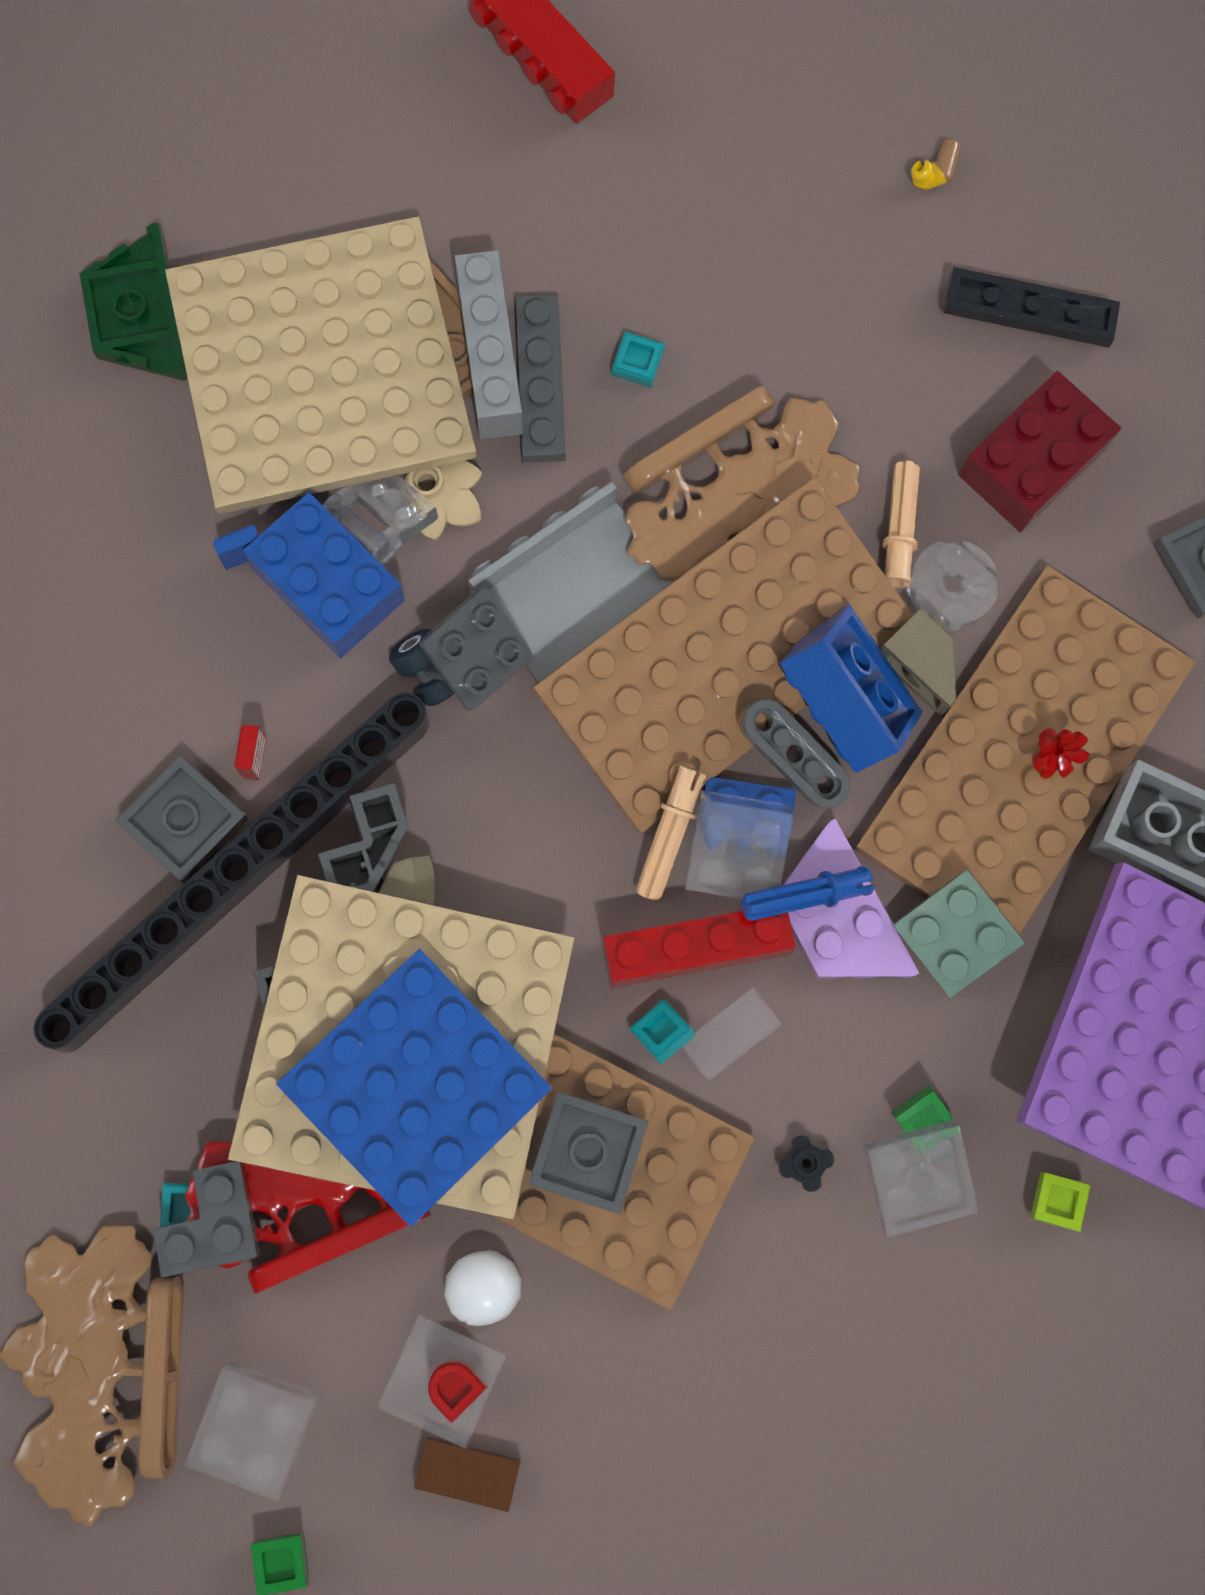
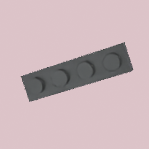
[516,295,566,463]

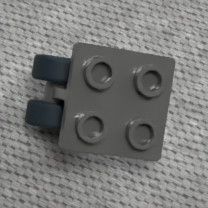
[389,587,532,711]

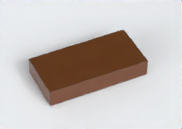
[414,1436,521,1512]

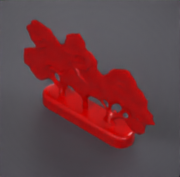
[184,1141,431,1294]

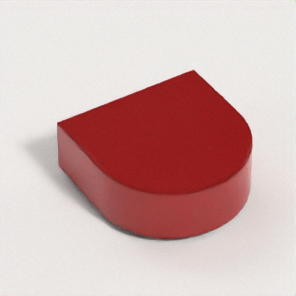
[428,1360,488,1424]

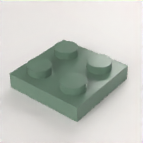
[893,868,1025,998]

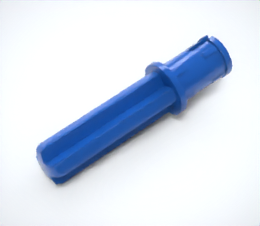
[740,866,874,921]

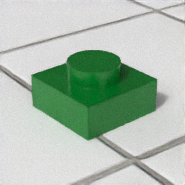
[891,1085,959,1154]
[250,1532,309,1595]

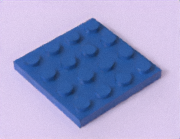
[276,948,552,1227]

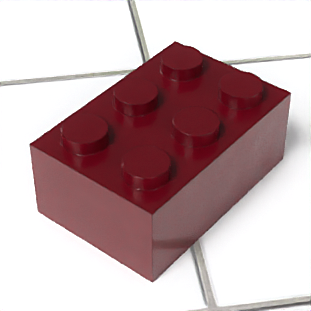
[958,370,1122,533]

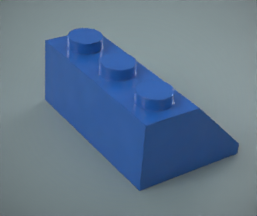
[780,604,923,773]

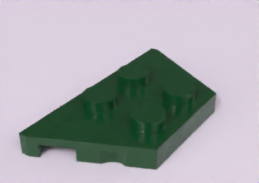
[79,223,188,380]

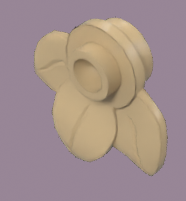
[405,461,482,541]

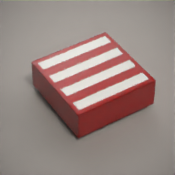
[234,724,266,781]

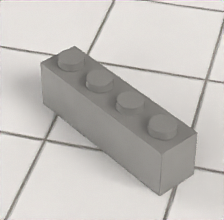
[455,250,523,440]

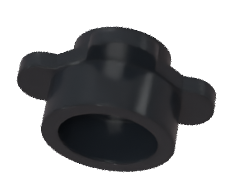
[779,1135,834,1192]

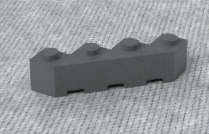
[253,783,408,1010]

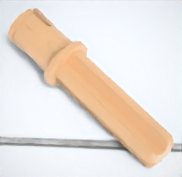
[882,460,920,588]
[636,765,707,900]

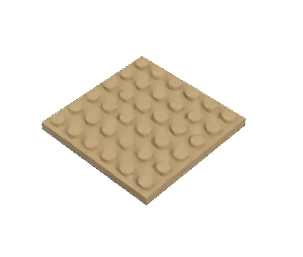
[165,216,477,514]
[228,875,574,1219]

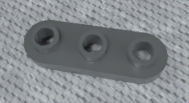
[740,699,850,808]

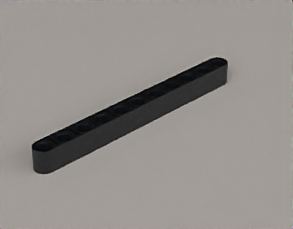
[33,692,429,1053]

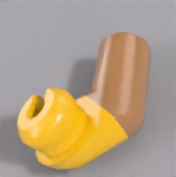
[911,139,961,190]

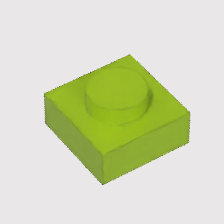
[1030,1172,1091,1232]

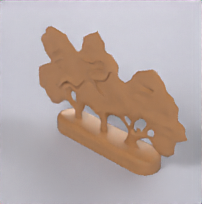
[623,385,860,581]
[0,1225,184,1527]

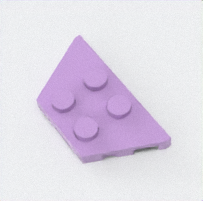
[784,818,919,979]

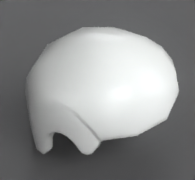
[444,1250,521,1326]

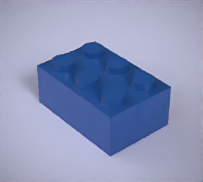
[242,492,405,659]

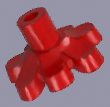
[1032,728,1089,779]

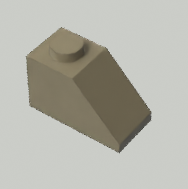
[881,609,956,717]

